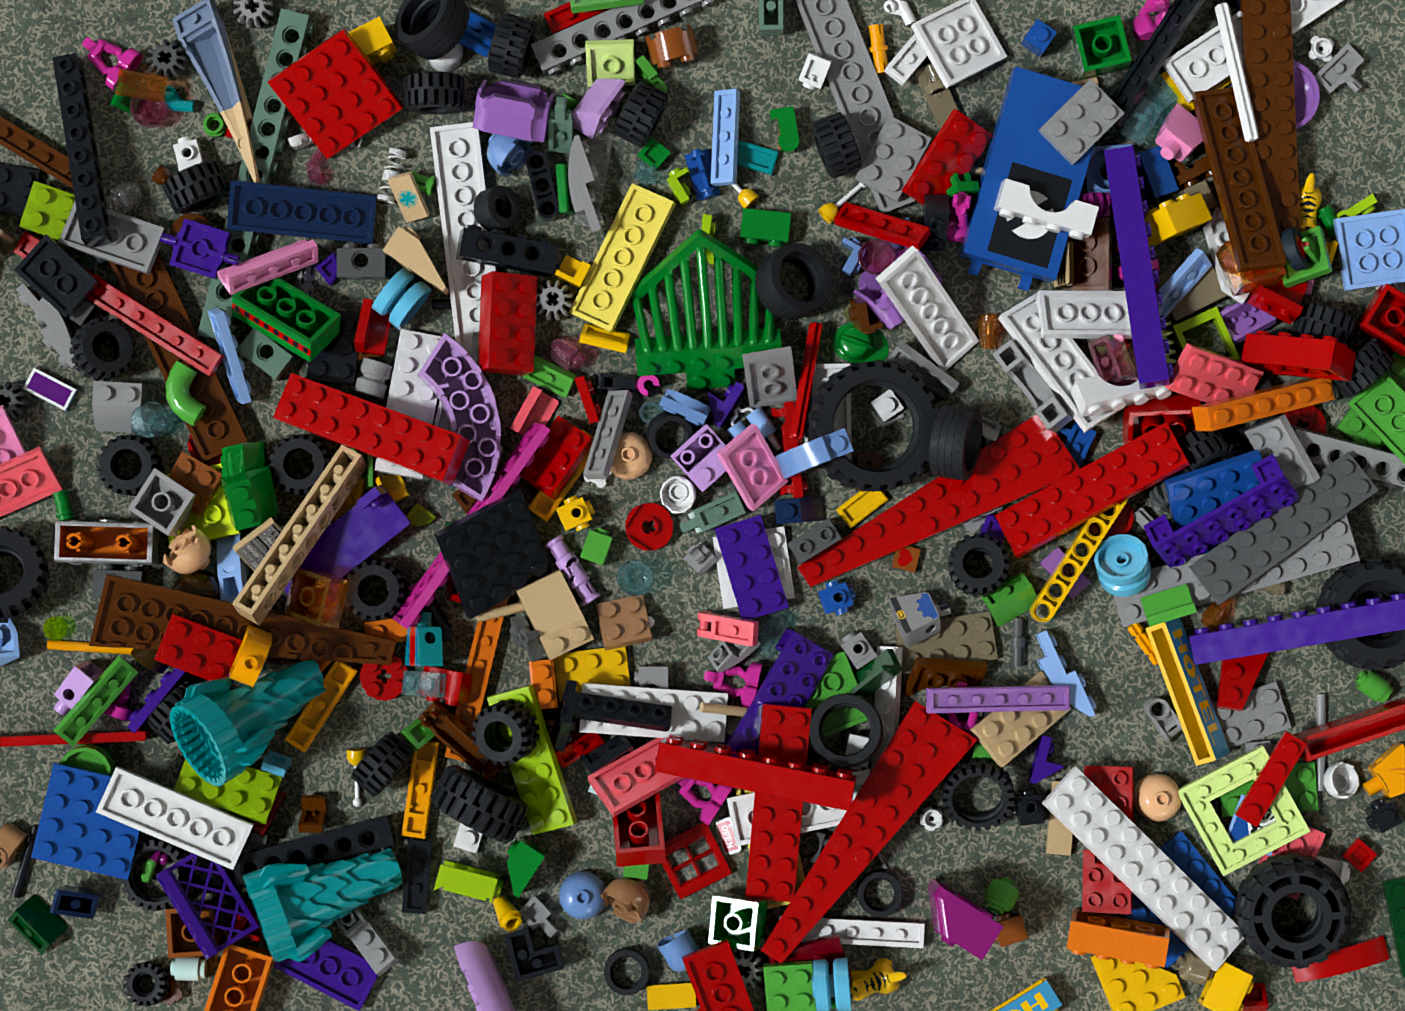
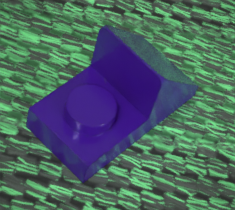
[708,381,747,428]
[1028,735,1064,784]

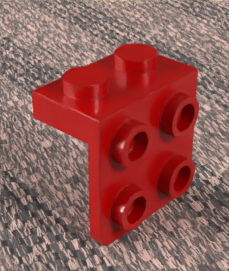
[1247,268,1308,324]

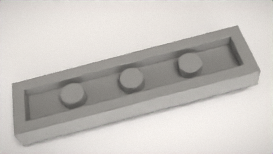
[583,390,633,479]

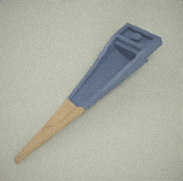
[172,0,260,183]

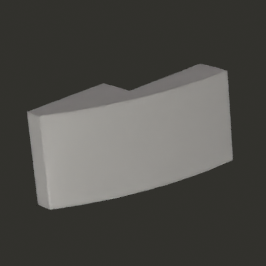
[708,640,761,673]

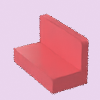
[510,386,559,436]

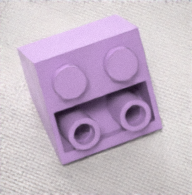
[572,79,626,139]
[670,424,726,492]

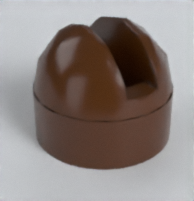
[151,164,172,185]

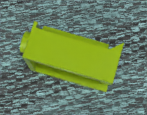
[434,860,504,903]

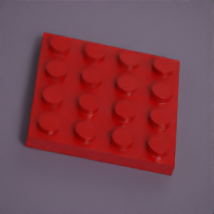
[267,27,404,159]

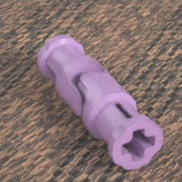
[544,534,601,606]

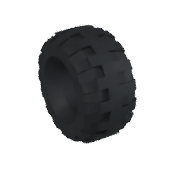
[1315,558,1405,670]
[1235,853,1352,969]

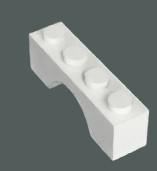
[994,179,1099,240]
[1071,361,1172,417]

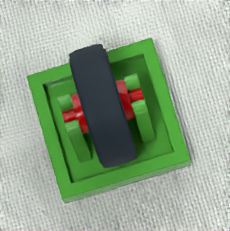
[1280,226,1333,288]

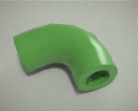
[165,361,206,427]

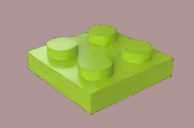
[19,181,75,240]

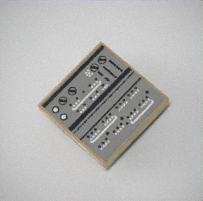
[232,517,283,571]

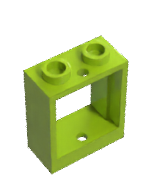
[1169,306,1241,361]

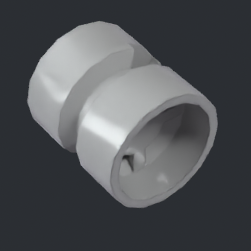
[354,358,393,399]

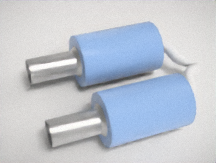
[726,407,783,451]

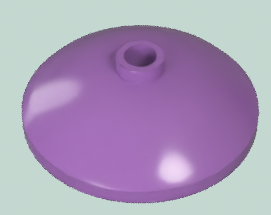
[1293,61,1320,129]

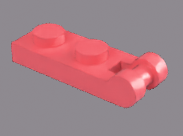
[697,610,759,647]

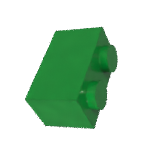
[740,208,791,248]

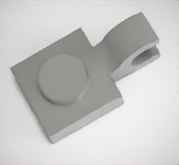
[519,895,559,938]

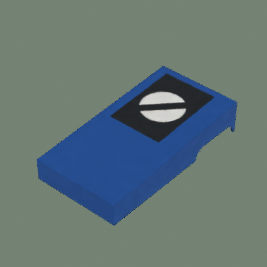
[957,66,1108,291]

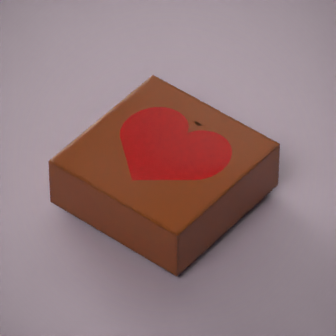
[891,546,921,573]

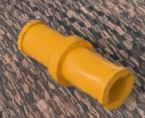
[868,24,888,74]

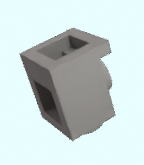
[840,631,877,670]

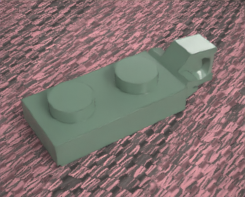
[548,97,574,154]
[679,491,747,534]

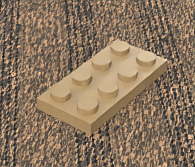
[970,671,1071,768]

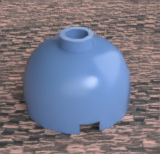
[487,134,534,177]
[559,870,606,920]

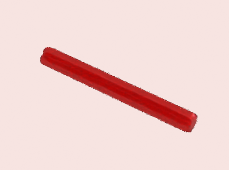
[790,322,823,440]

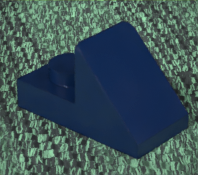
[774,497,824,525]

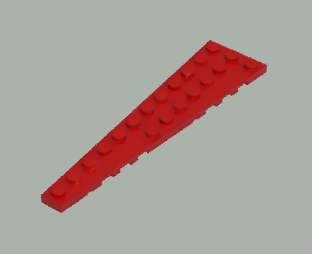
[797,414,1080,588]
[760,701,977,963]

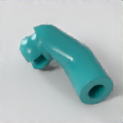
[162,86,195,113]

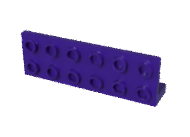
[1143,454,1300,568]
[284,485,411,610]
[719,628,833,756]

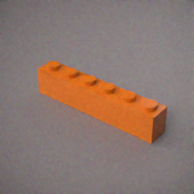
[1192,378,1335,431]

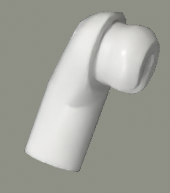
[884,0,917,27]

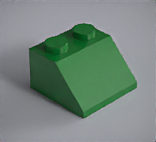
[221,466,280,531]
[506,837,547,898]

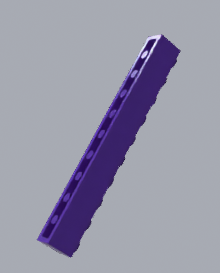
[1104,146,1174,389]
[1189,592,1405,665]

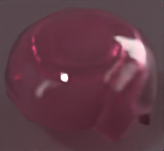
[130,89,168,128]
[858,238,897,276]

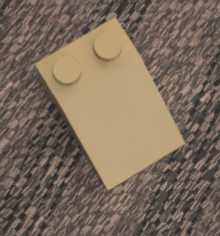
[382,226,450,296]
[516,570,594,660]

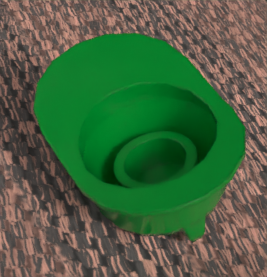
[832,323,889,364]

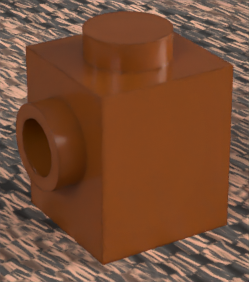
[994,912,1029,947]

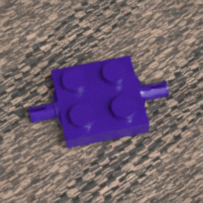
[160,218,241,280]

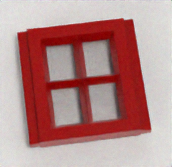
[662,822,732,900]

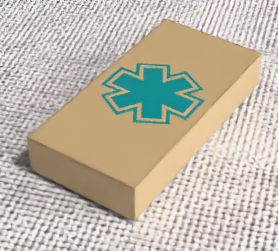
[388,171,430,223]

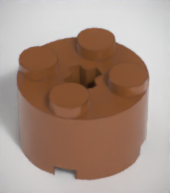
[645,25,699,70]

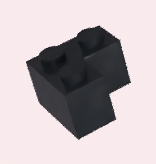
[504,925,565,982]

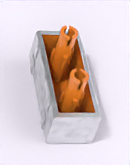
[54,520,160,566]

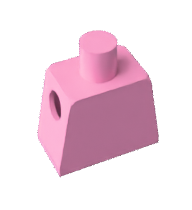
[1155,103,1204,162]

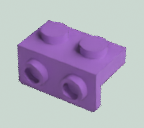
[1220,294,1276,346]

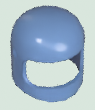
[657,929,699,972]

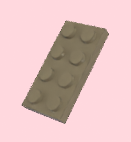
[894,611,998,674]

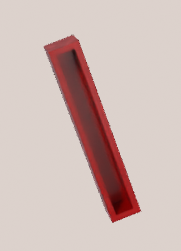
[1293,697,1405,762]

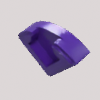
[315,252,337,286]
[979,514,1004,544]

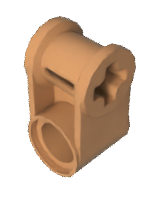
[0,822,29,869]

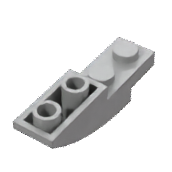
[568,135,605,235]
[16,283,78,370]
[335,907,398,976]

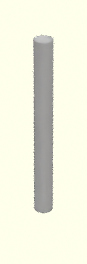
[1316,694,1326,791]

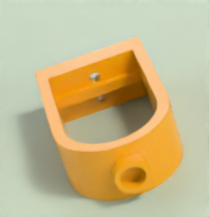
[229,625,272,687]

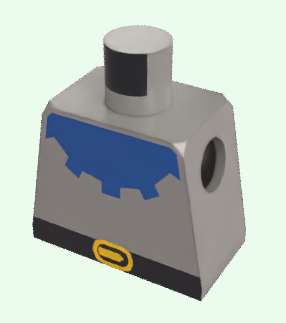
[890,592,951,648]

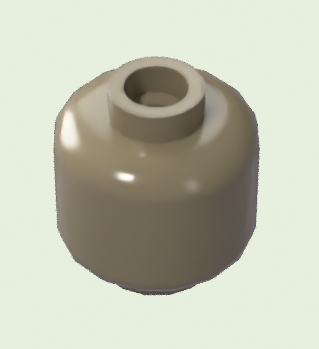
[1176,950,1214,984]

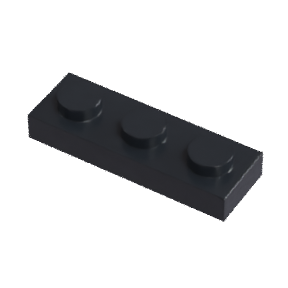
[402,839,433,914]

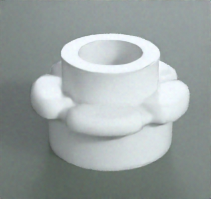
[920,807,943,831]

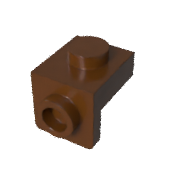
[848,297,884,334]
[298,795,328,833]

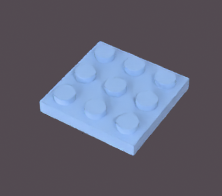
[1333,209,1405,291]

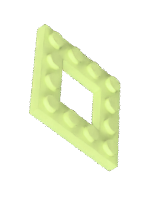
[1178,745,1310,876]

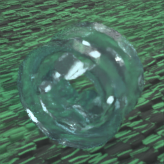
[639,402,661,424]

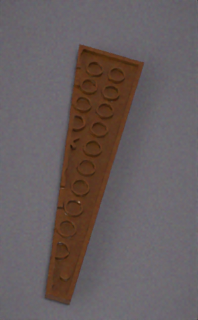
[89,573,396,665]

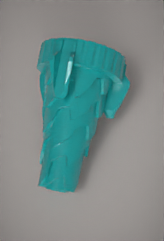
[169,660,327,786]
[243,848,403,962]

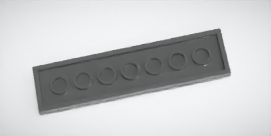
[1189,452,1378,607]

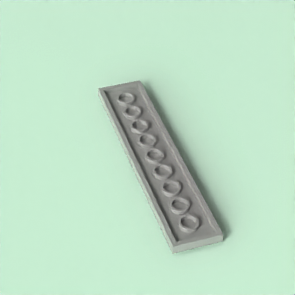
[794,0,916,214]
[1113,515,1360,627]

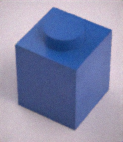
[1021,19,1057,57]

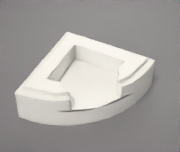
[288,133,314,150]

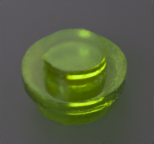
[43,616,68,641]

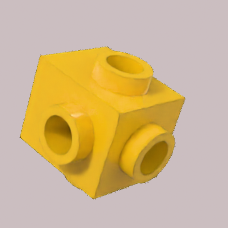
[556,495,595,532]

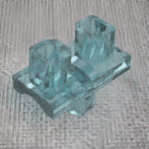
[1120,96,1164,147]

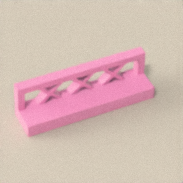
[217,239,318,295]

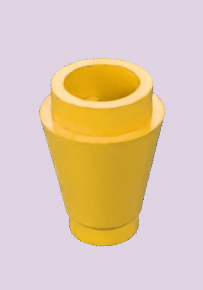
[493,896,522,931]

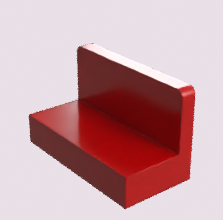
[354,298,392,356]
[549,719,604,768]

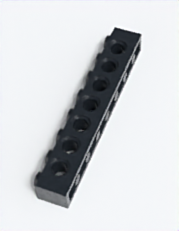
[52,53,112,248]
[198,814,397,896]

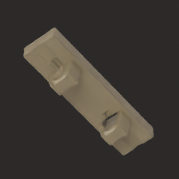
[914,63,959,130]

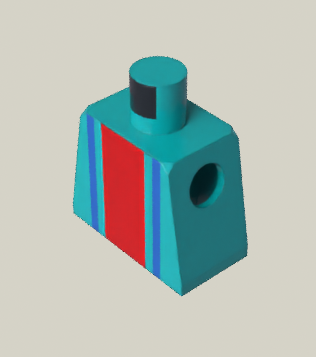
[405,612,443,666]

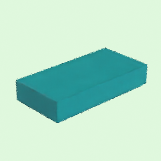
[737,140,778,176]

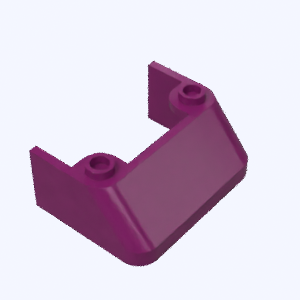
[927,877,1004,960]

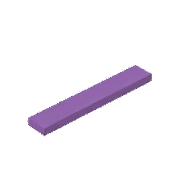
[926,685,1070,713]

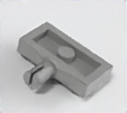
[1314,43,1364,95]

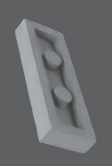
[888,340,960,401]

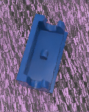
[1137,146,1179,203]

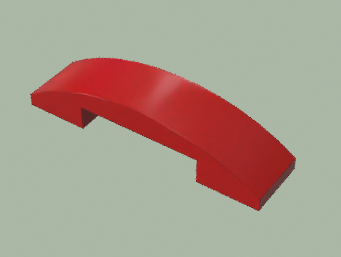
[1291,935,1390,983]

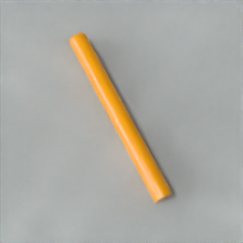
[47,640,133,655]

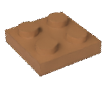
[596,594,653,651]

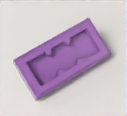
[1039,547,1090,599]

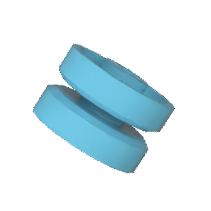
[372,267,432,330]
[1094,534,1152,597]
[812,957,852,1011]

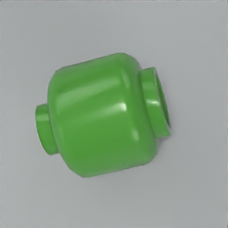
[983,877,1019,915]

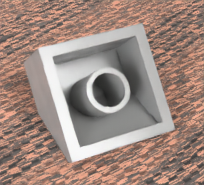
[92,381,148,434]
[128,468,195,536]

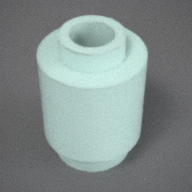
[170,956,207,981]

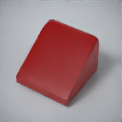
[1242,983,1268,1011]

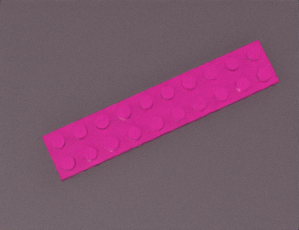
[392,422,550,629]

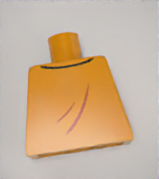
[1362,742,1405,798]

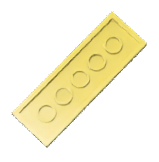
[569,183,676,333]

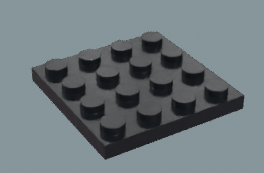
[434,489,552,619]

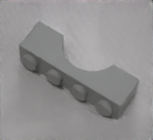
[992,339,1073,433]

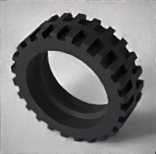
[805,360,939,492]

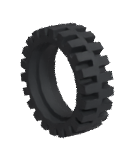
[942,758,1014,831]
[119,837,195,911]

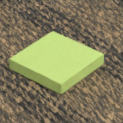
[585,39,636,87]

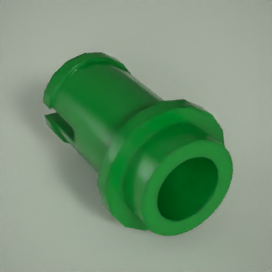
[1317,205,1337,237]
[53,490,75,521]

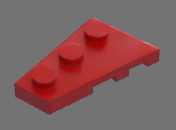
[1217,653,1268,712]

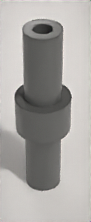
[1010,618,1025,667]

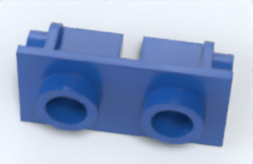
[685,149,721,201]

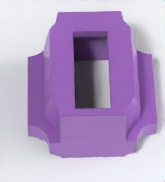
[472,79,555,142]
[853,246,943,329]

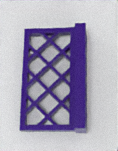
[155,853,259,960]

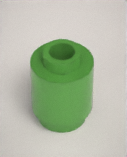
[1355,670,1393,703]

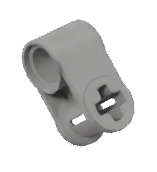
[1144,697,1183,744]

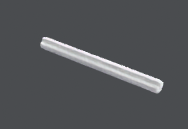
[1215,3,1259,142]

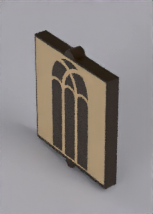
[1054,242,1074,289]

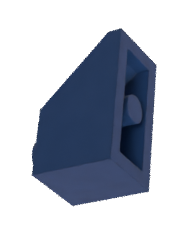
[50,885,100,919]

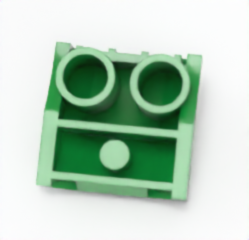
[221,441,269,478]

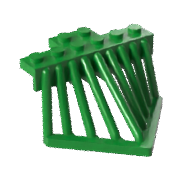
[632,229,782,390]

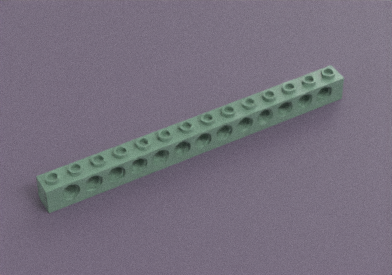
[197,8,315,341]

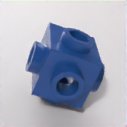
[817,579,856,616]

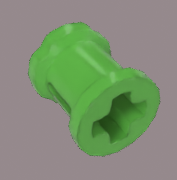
[411,170,436,197]

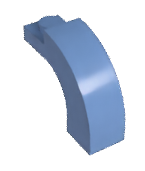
[775,428,853,480]

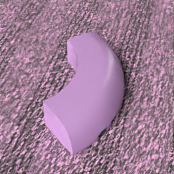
[417,333,501,502]
[454,941,515,1011]

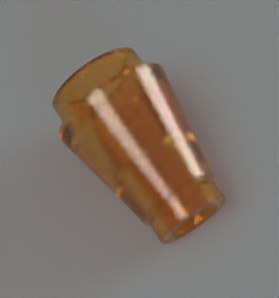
[977,314,1001,349]
[1200,599,1233,630]

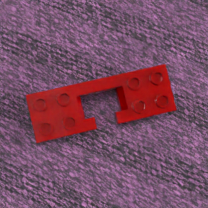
[1082,765,1135,914]

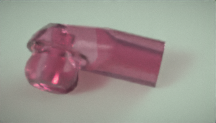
[306,148,326,185]

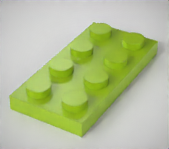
[174,759,282,824]

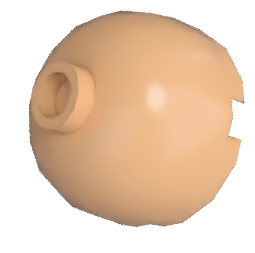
[610,432,652,480]
[163,525,211,575]
[1134,773,1181,822]

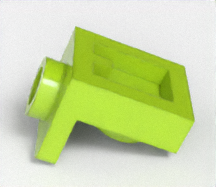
[666,167,691,207]

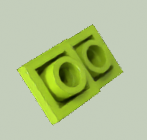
[702,214,716,267]

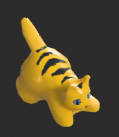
[1299,173,1322,232]
[850,958,907,1001]

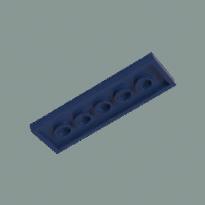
[226,180,377,244]

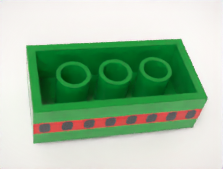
[232,277,341,362]

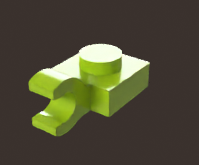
[1336,193,1378,218]

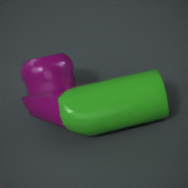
[140,851,170,883]

